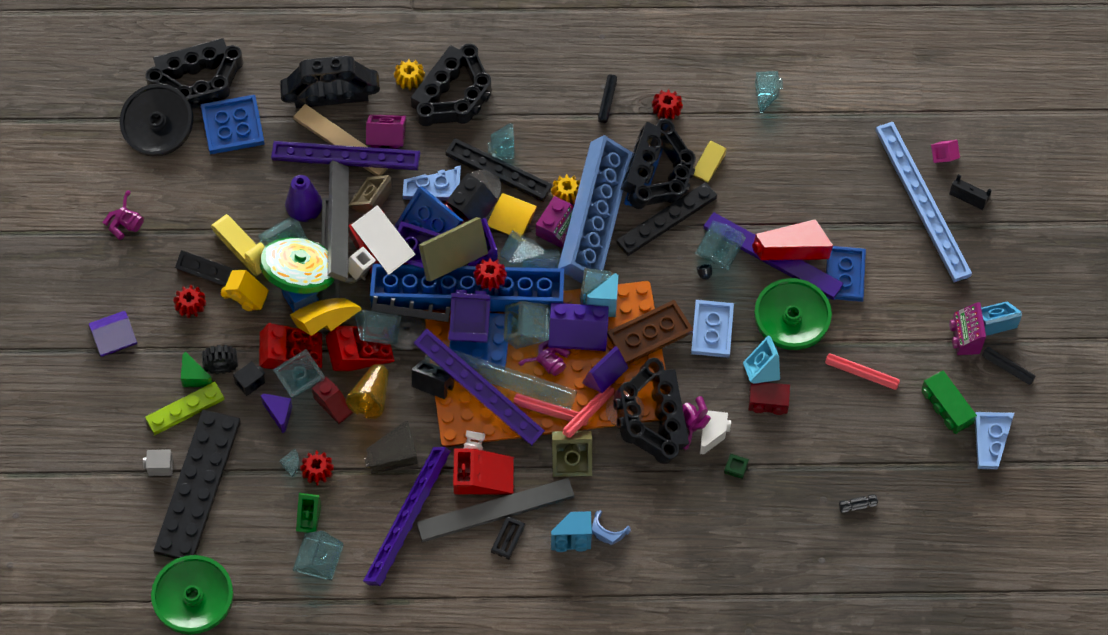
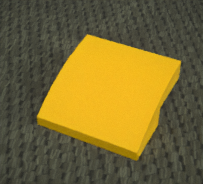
[488,193,537,240]

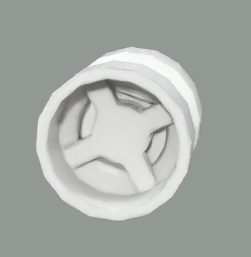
[463,430,486,450]

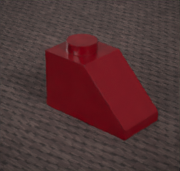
[312,377,354,424]

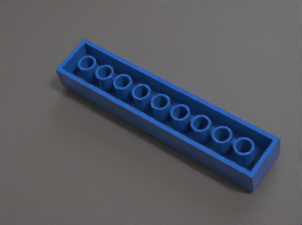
[370,264,564,313]

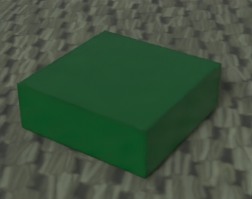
[724,453,749,479]

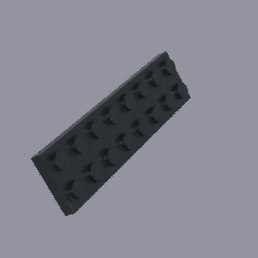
[153,409,241,559]

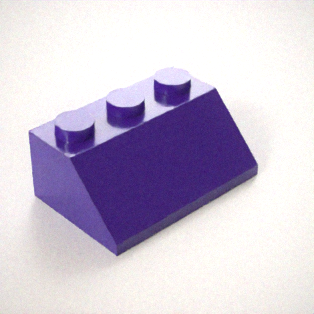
[397,221,440,269]
[548,303,609,351]

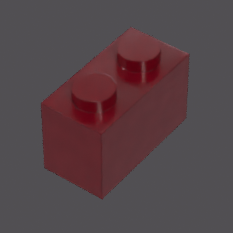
[748,382,790,415]

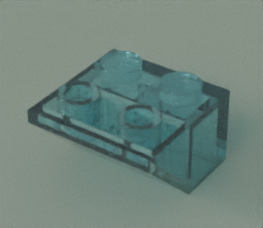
[695,221,746,271]
[504,301,550,349]

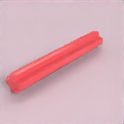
[825,353,900,390]
[562,386,615,438]
[514,394,588,426]

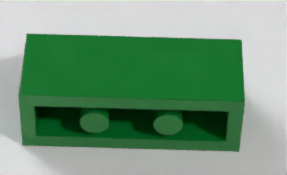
[922,370,977,434]

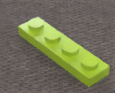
[145,382,225,435]

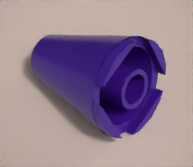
[285,175,322,222]

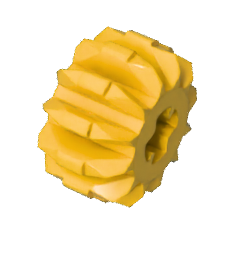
[394,59,425,90]
[551,174,580,204]

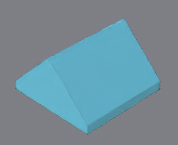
[587,273,618,317]
[743,335,780,384]

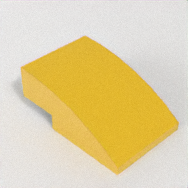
[290,298,362,336]

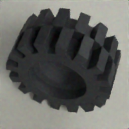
[202,345,238,375]

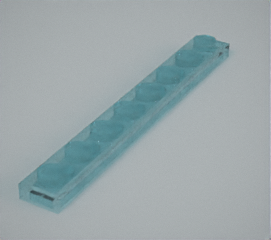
[424,349,577,410]

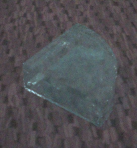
[280,449,299,477]

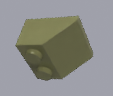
[552,431,592,477]

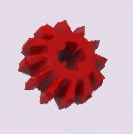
[652,89,683,120]
[474,258,507,292]
[173,285,206,318]
[300,450,334,485]

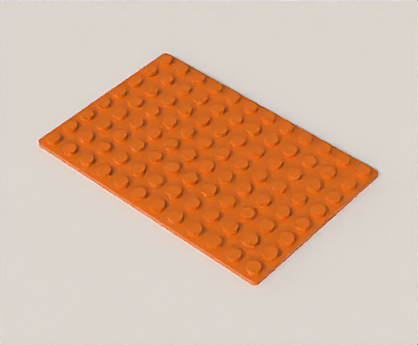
[424,281,669,447]

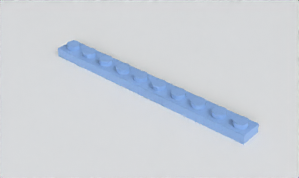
[875,122,972,282]

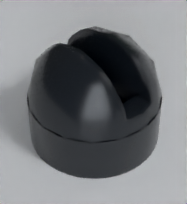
[697,264,712,279]

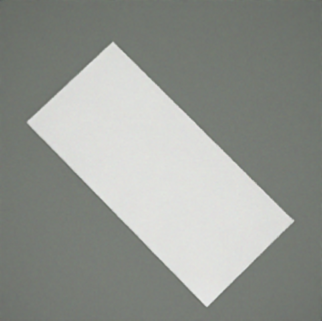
[351,205,416,274]

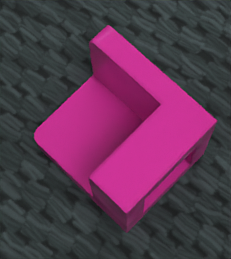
[931,140,960,163]

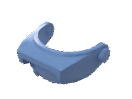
[592,510,631,545]

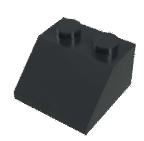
[446,173,498,222]

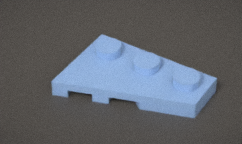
[975,412,1014,469]

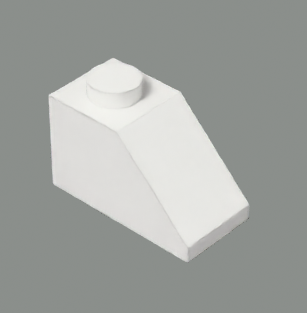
[700,411,731,454]

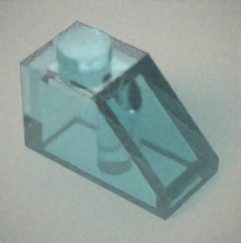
[755,71,783,113]
[487,123,514,159]

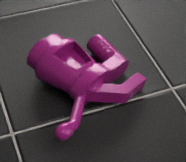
[102,190,144,240]
[519,339,570,376]
[682,396,711,450]

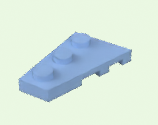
[403,165,461,201]

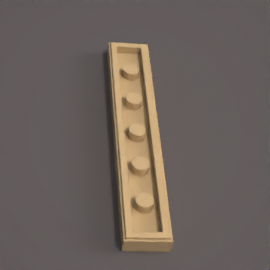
[293,104,388,176]

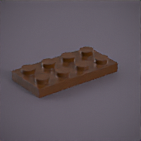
[607,300,693,365]

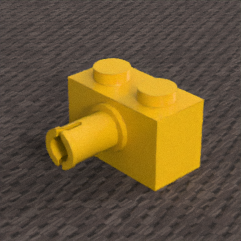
[221,270,269,311]

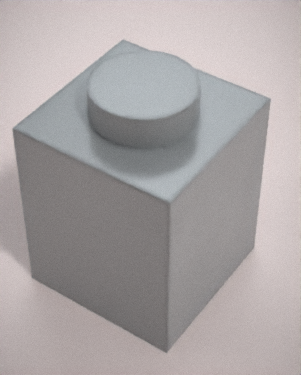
[143,449,173,476]

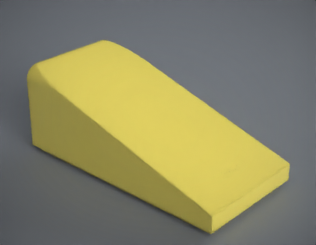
[693,141,726,183]

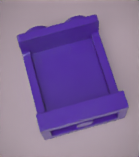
[448,290,491,343]

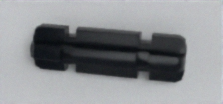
[839,494,878,513]

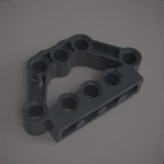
[145,38,243,108]
[411,43,492,126]
[280,56,380,108]
[620,119,696,209]
[613,358,689,464]

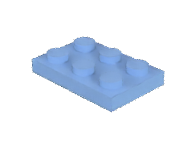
[691,300,734,358]

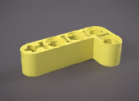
[211,214,265,276]

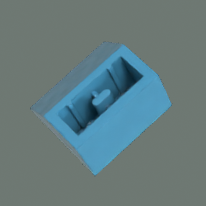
[551,511,592,552]

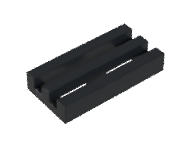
[491,516,525,560]

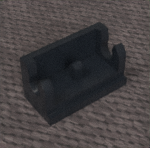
[949,174,992,210]
[412,360,454,399]

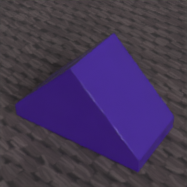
[261,394,293,433]

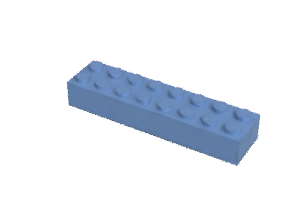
[558,135,633,286]

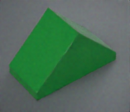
[181,352,213,387]
[296,493,321,534]

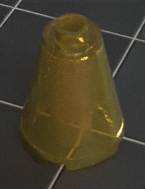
[346,364,389,419]

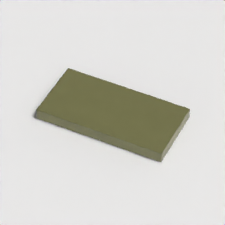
[419,217,488,282]

